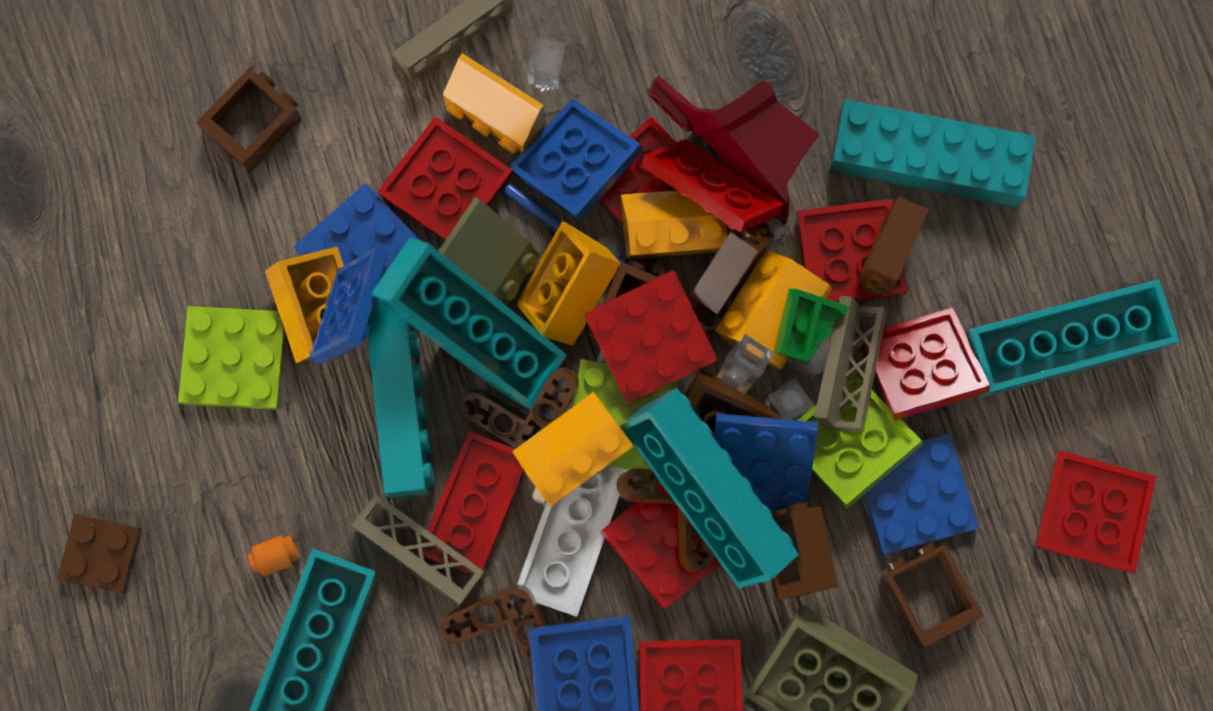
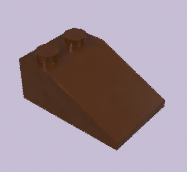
[685,369,786,437]

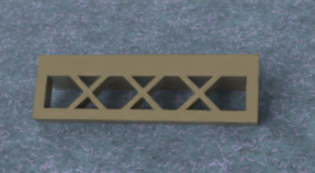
[392,0,513,81]
[814,296,887,432]
[351,494,484,608]

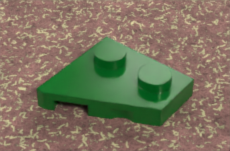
[774,288,849,362]

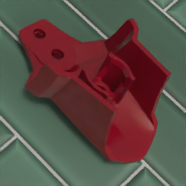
[646,76,820,226]

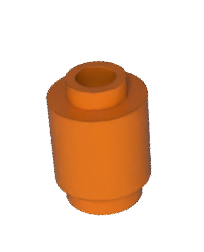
[248,535,301,577]

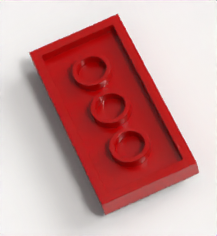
[641,139,784,233]
[417,431,524,576]

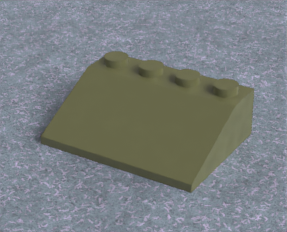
[439,197,540,306]
[745,603,918,711]

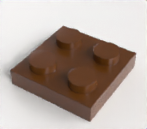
[57,514,142,594]

